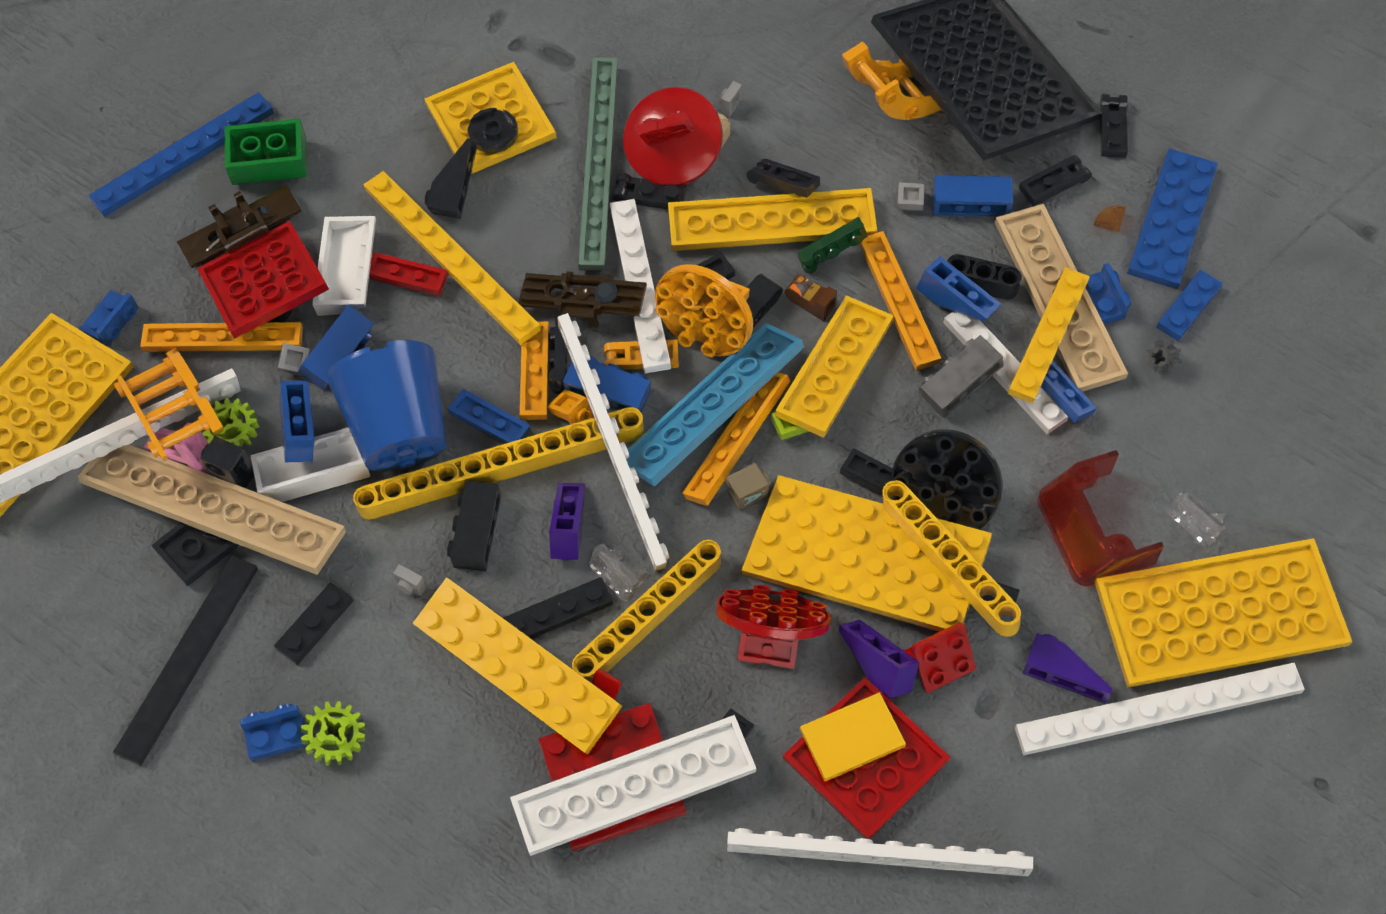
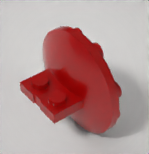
[623,87,723,186]
[715,585,831,669]

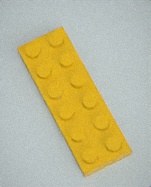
[775,295,894,438]

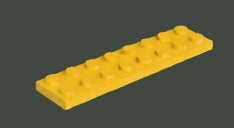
[668,188,877,251]
[413,577,622,754]

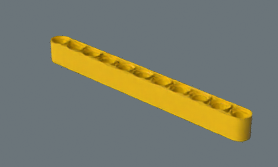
[353,407,644,520]

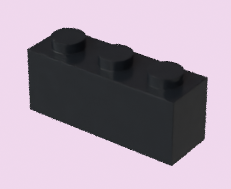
[447,481,502,571]

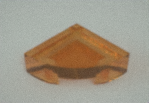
[1094,206,1126,232]

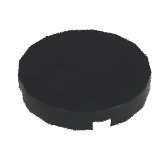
[467,108,518,153]

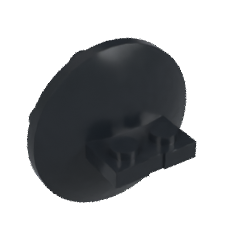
[891,429,1003,530]

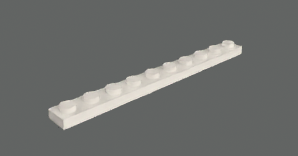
[558,313,669,572]
[0,368,241,504]
[1015,663,1305,756]
[727,828,1033,877]

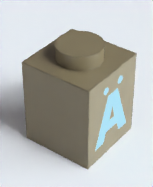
[726,463,771,511]

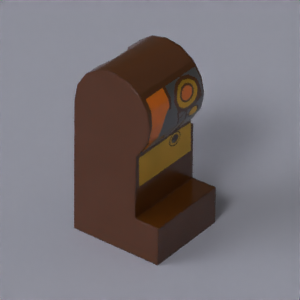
[785,274,837,321]

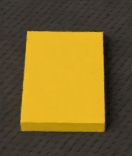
[800,692,906,782]

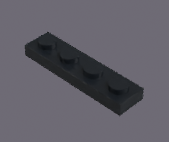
[503,577,613,639]

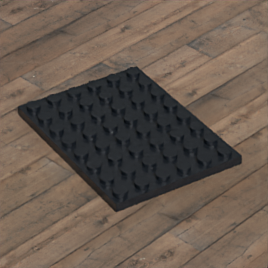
[871,0,1102,161]

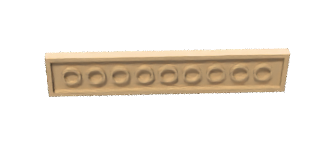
[78,444,346,575]

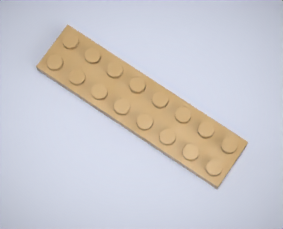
[995,204,1128,392]

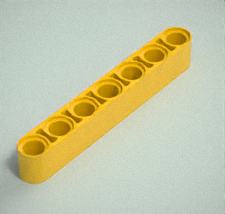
[883,480,1021,637]
[572,540,721,682]

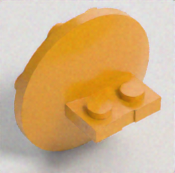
[655,264,753,357]

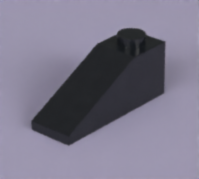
[425,138,477,219]

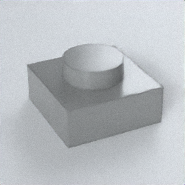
[719,81,742,117]
[897,182,924,211]
[277,343,310,376]
[393,564,427,597]

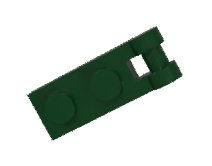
[798,217,868,274]

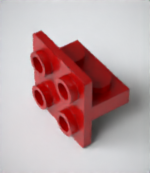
[903,622,976,693]

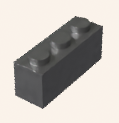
[920,335,1004,418]

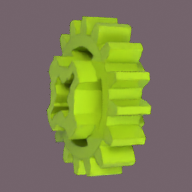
[200,398,259,447]
[301,701,365,766]

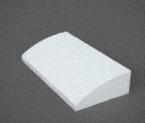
[313,216,376,316]
[250,428,370,502]

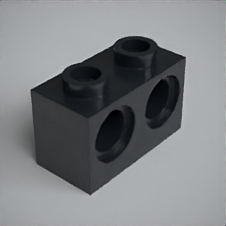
[200,436,254,488]

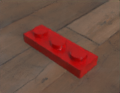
[369,252,449,297]

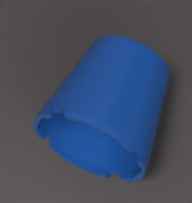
[327,340,446,472]

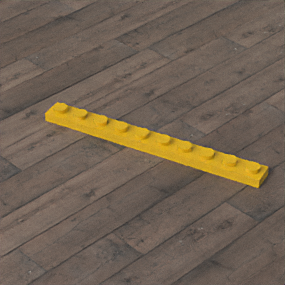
[363,171,541,345]

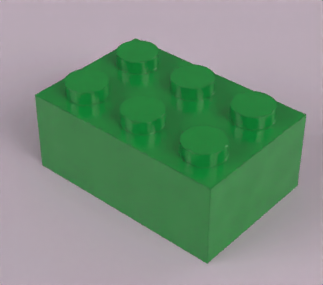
[225,118,308,185]

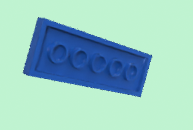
[1127,148,1218,289]

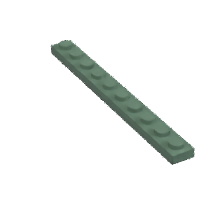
[578,57,618,271]

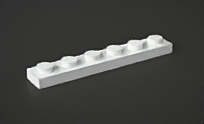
[943,311,1069,435]

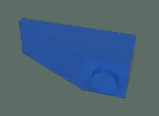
[916,256,1001,322]

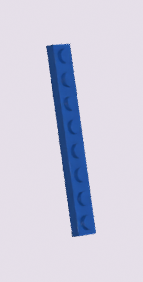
[88,92,274,217]

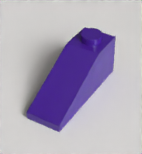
[549,483,586,560]
[839,620,919,698]
[1022,633,1112,704]

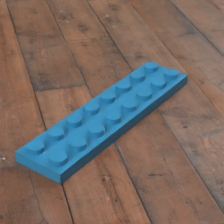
[626,323,805,487]

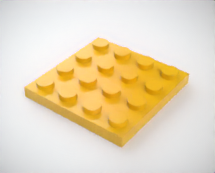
[424,62,557,174]

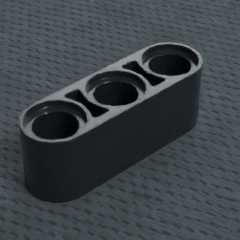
[947,254,1022,300]
[746,274,783,328]

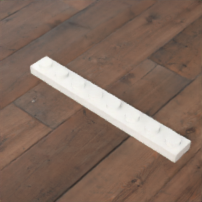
[609,199,671,374]

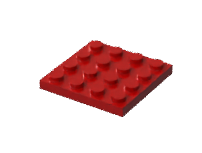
[197,221,329,339]
[783,677,951,839]
[538,703,686,851]

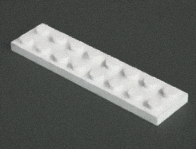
[510,715,756,856]

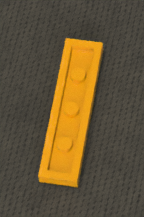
[520,321,549,420]

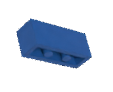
[932,174,1013,217]
[298,305,374,391]
[563,356,651,413]
[279,381,314,463]

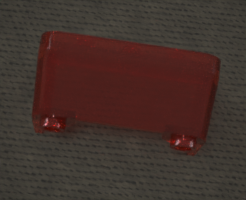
[1037,450,1164,586]

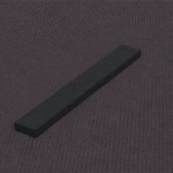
[113,555,258,766]

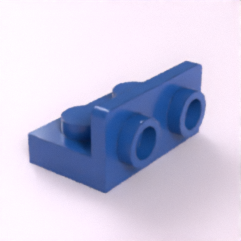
[1086,263,1131,324]
[79,290,139,347]
[240,704,309,761]

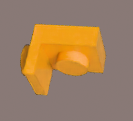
[547,389,594,424]

